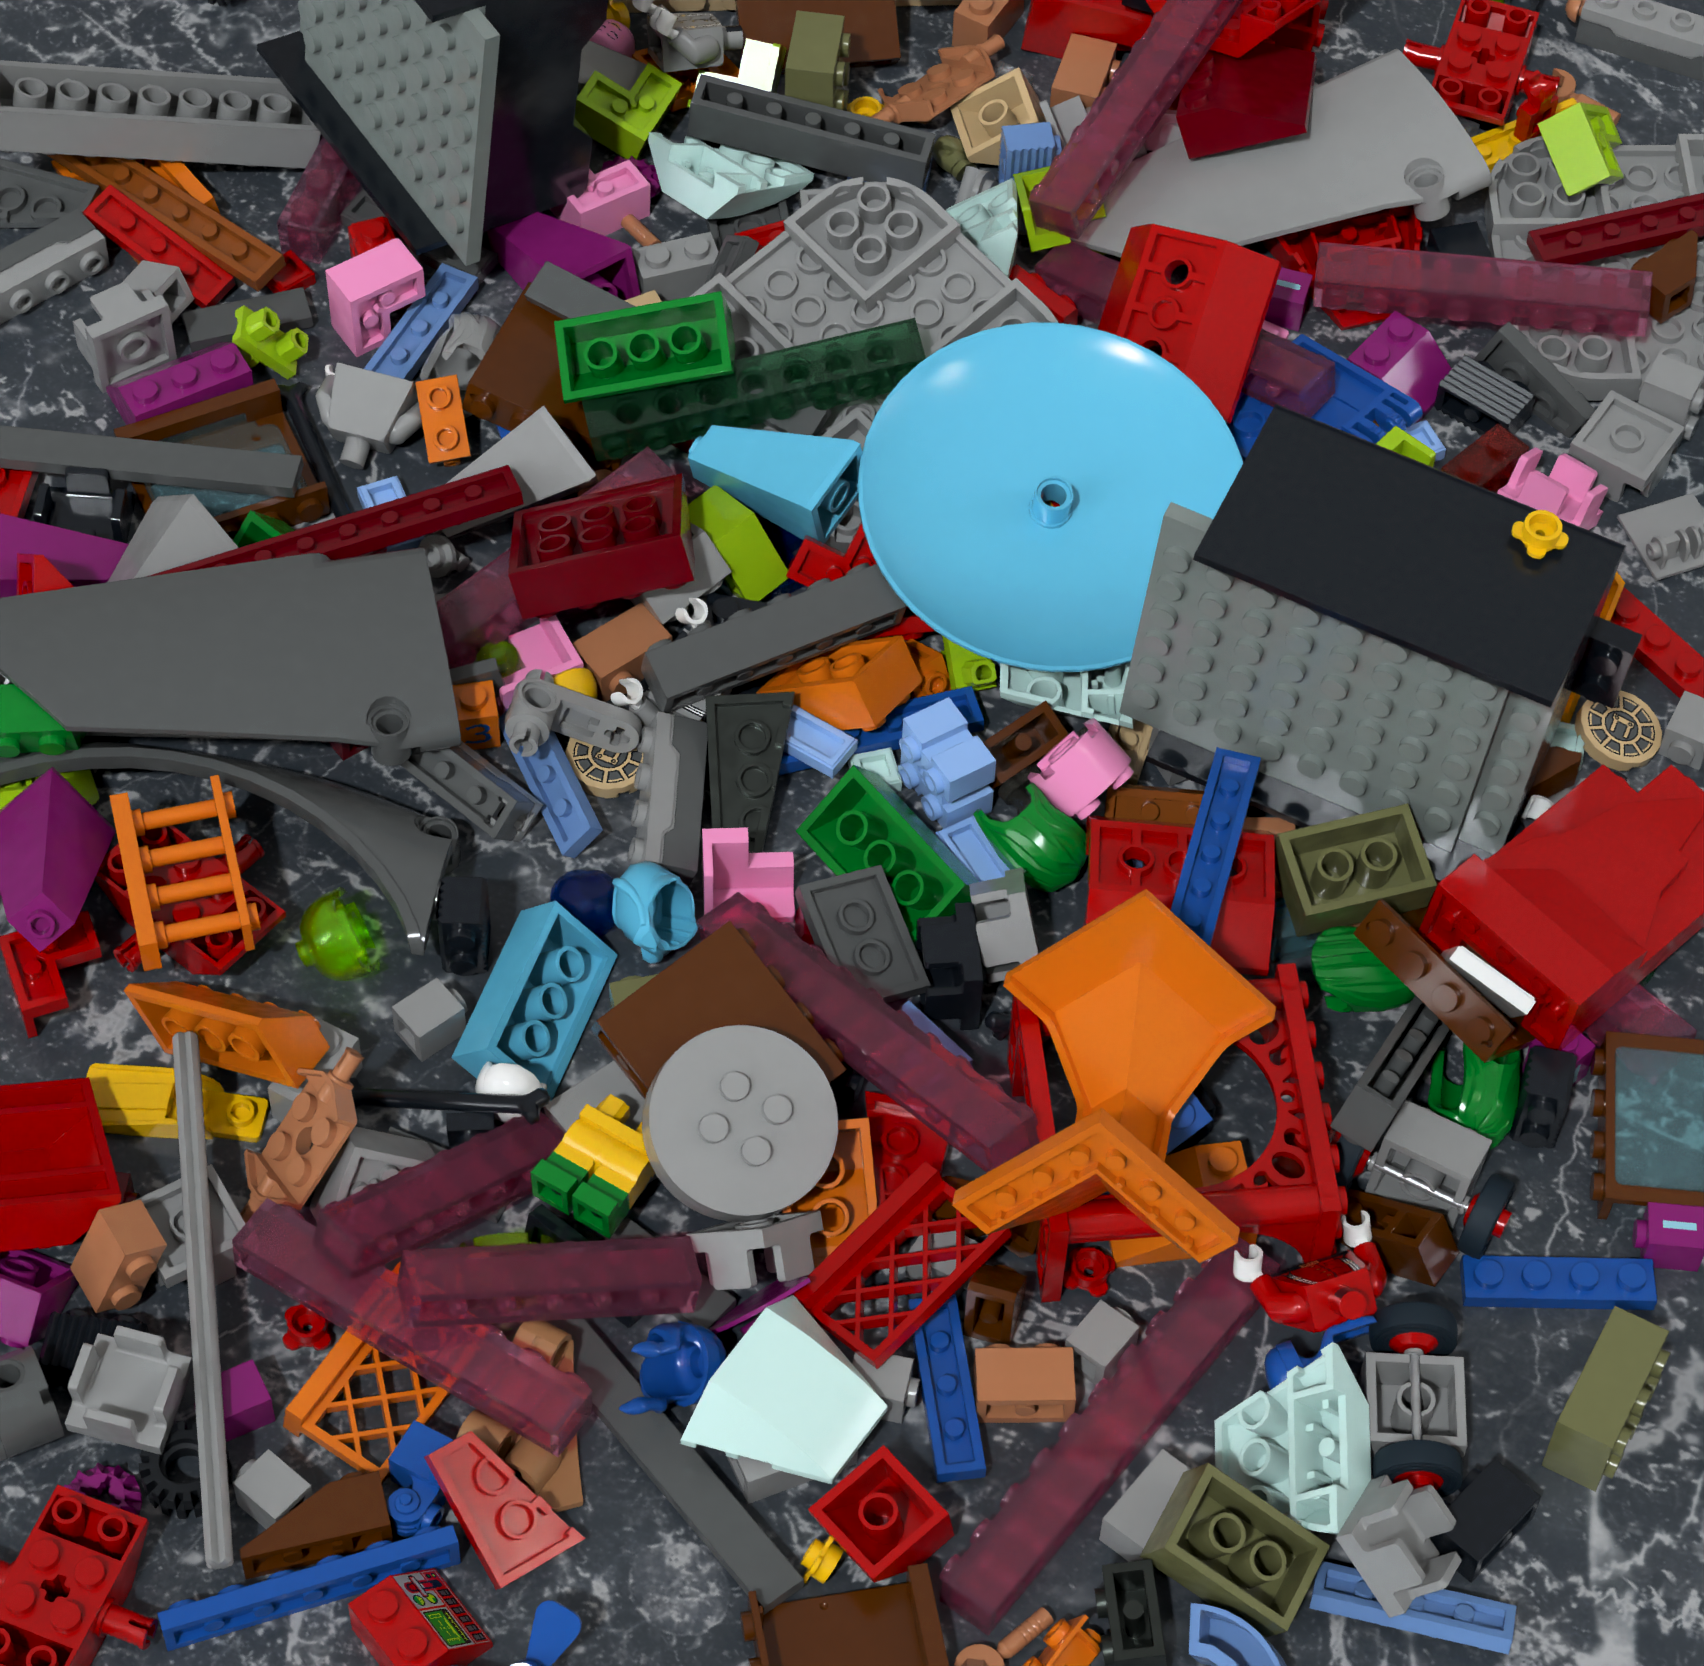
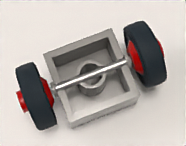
[1330,1099,1515,1259]
[1358,1302,1467,1498]

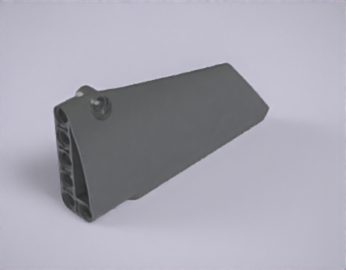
[0,547,461,766]

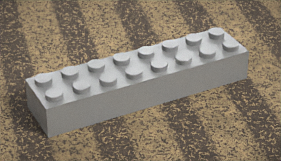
[0,60,321,169]

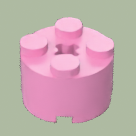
[1027,718,1134,820]

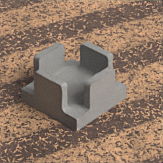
[73,282,177,393]
[1568,390,1685,502]
[969,867,1040,983]
[133,1164,255,1289]
[686,1211,824,1290]
[64,1326,193,1455]
[1336,1474,1462,1618]

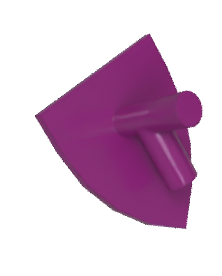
[709,1276,811,1336]

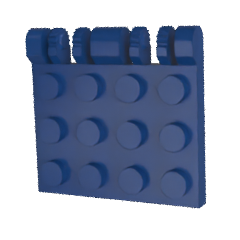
[1226,334,1423,461]

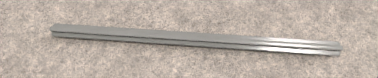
[172,1031,234,1570]

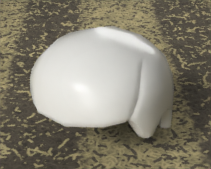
[475,1061,547,1124]

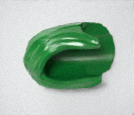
[973,783,1088,892]
[1311,926,1415,1013]
[1428,1042,1521,1151]

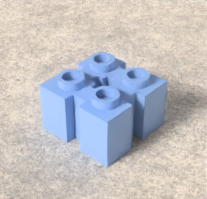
[898,697,996,829]

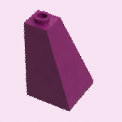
[487,212,641,300]
[0,513,129,598]
[0,766,115,952]

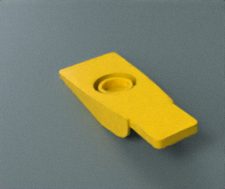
[86,1063,269,1143]

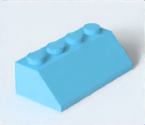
[451,901,618,1101]

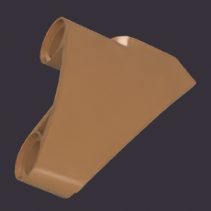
[456,1314,583,1513]

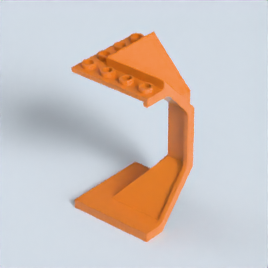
[952,889,1276,1263]

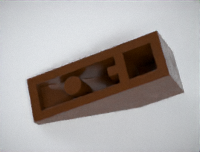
[1335,1188,1459,1287]
[239,1471,393,1580]

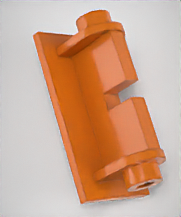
[415,374,471,467]
[1022,1614,1101,1666]

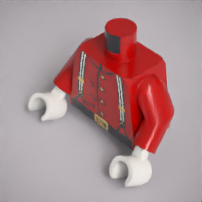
[1233,1210,1387,1333]

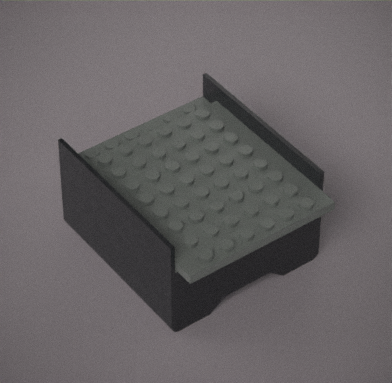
[257,0,608,266]
[1119,404,1642,885]

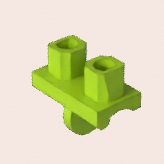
[232,305,309,380]
[941,636,997,691]

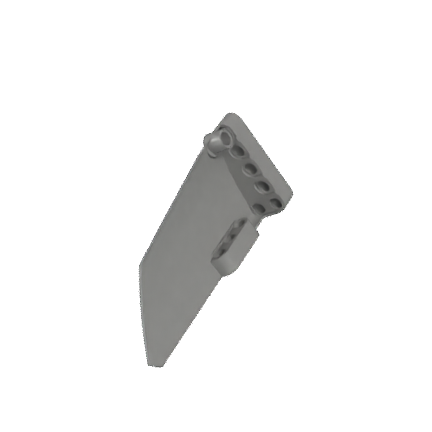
[1018,48,1492,258]

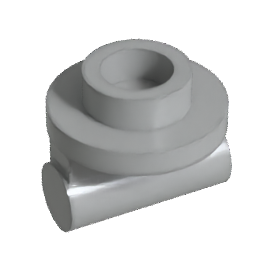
[955,166,998,204]
[418,534,469,578]

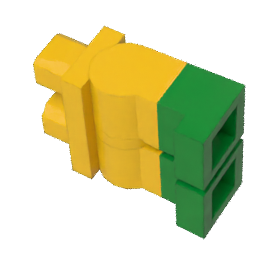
[530,1094,655,1239]

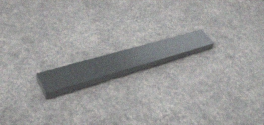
[524,260,832,436]
[0,425,304,498]
[540,1299,804,1615]

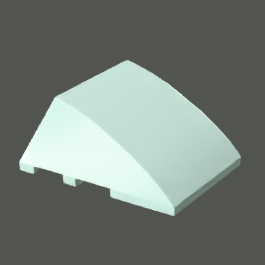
[648,132,814,219]
[946,178,1019,277]
[1000,662,1135,729]
[680,1295,888,1484]
[1214,1342,1371,1535]

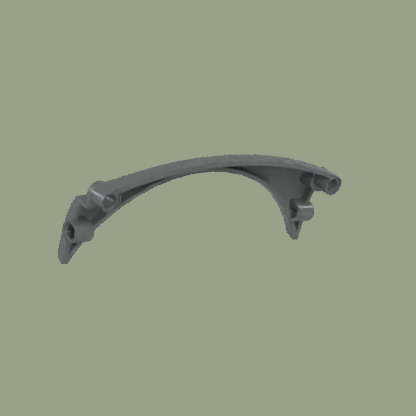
[0,740,461,956]

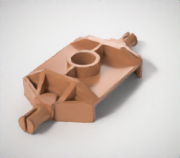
[871,34,1005,124]
[240,1047,364,1230]

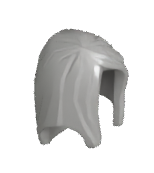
[420,312,501,418]

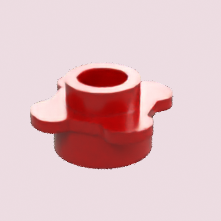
[1063,1247,1116,1297]
[282,1303,333,1351]

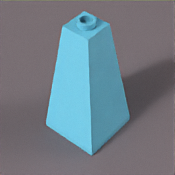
[688,425,862,544]

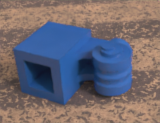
[387,1420,453,1537]

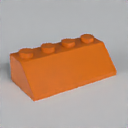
[124,981,330,1089]

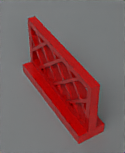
[791,1161,1012,1369]

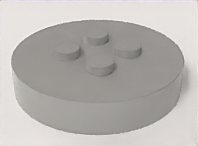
[642,1025,838,1222]

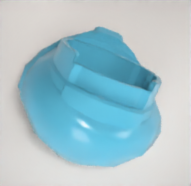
[612,861,699,964]

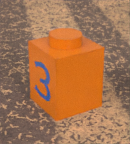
[452,680,501,750]

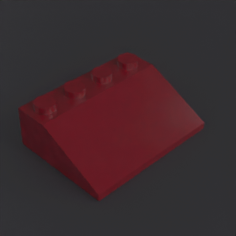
[1176,42,1317,159]
[508,473,695,619]

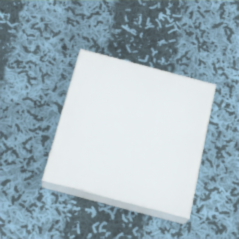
[1441,945,1536,1018]

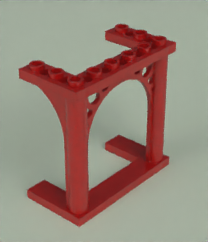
[1007,963,1348,1303]

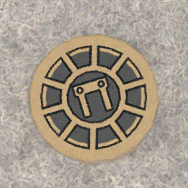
[1575,691,1662,771]
[565,727,643,798]

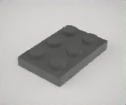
[794,865,930,1012]

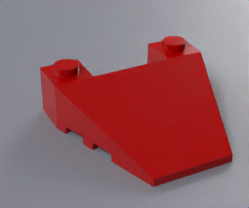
[1260,205,1422,331]

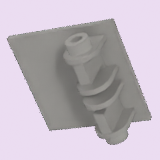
[1617,493,1704,581]

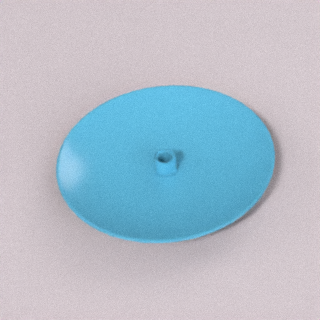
[858,322,1243,672]

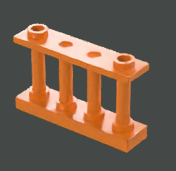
[109,775,261,972]

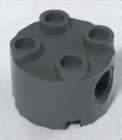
[0,1345,65,1462]

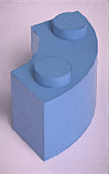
[1189,1603,1287,1666]

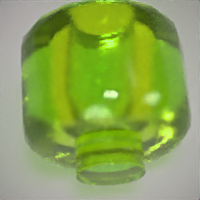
[477,640,521,678]

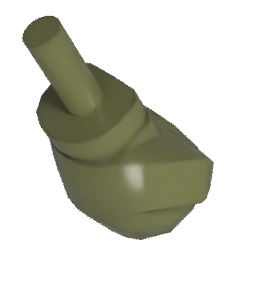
[932,135,977,181]

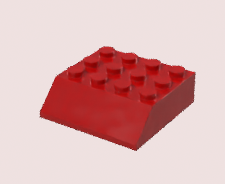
[0,1077,121,1253]

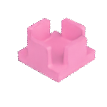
[1497,447,1608,530]

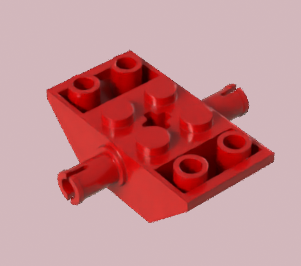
[1403,0,1561,126]
[95,825,286,975]
[0,1484,158,1666]

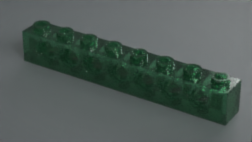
[582,318,926,462]

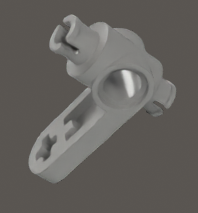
[504,669,642,757]

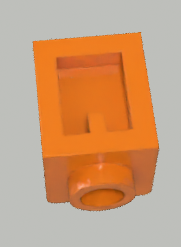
[905,639,951,699]

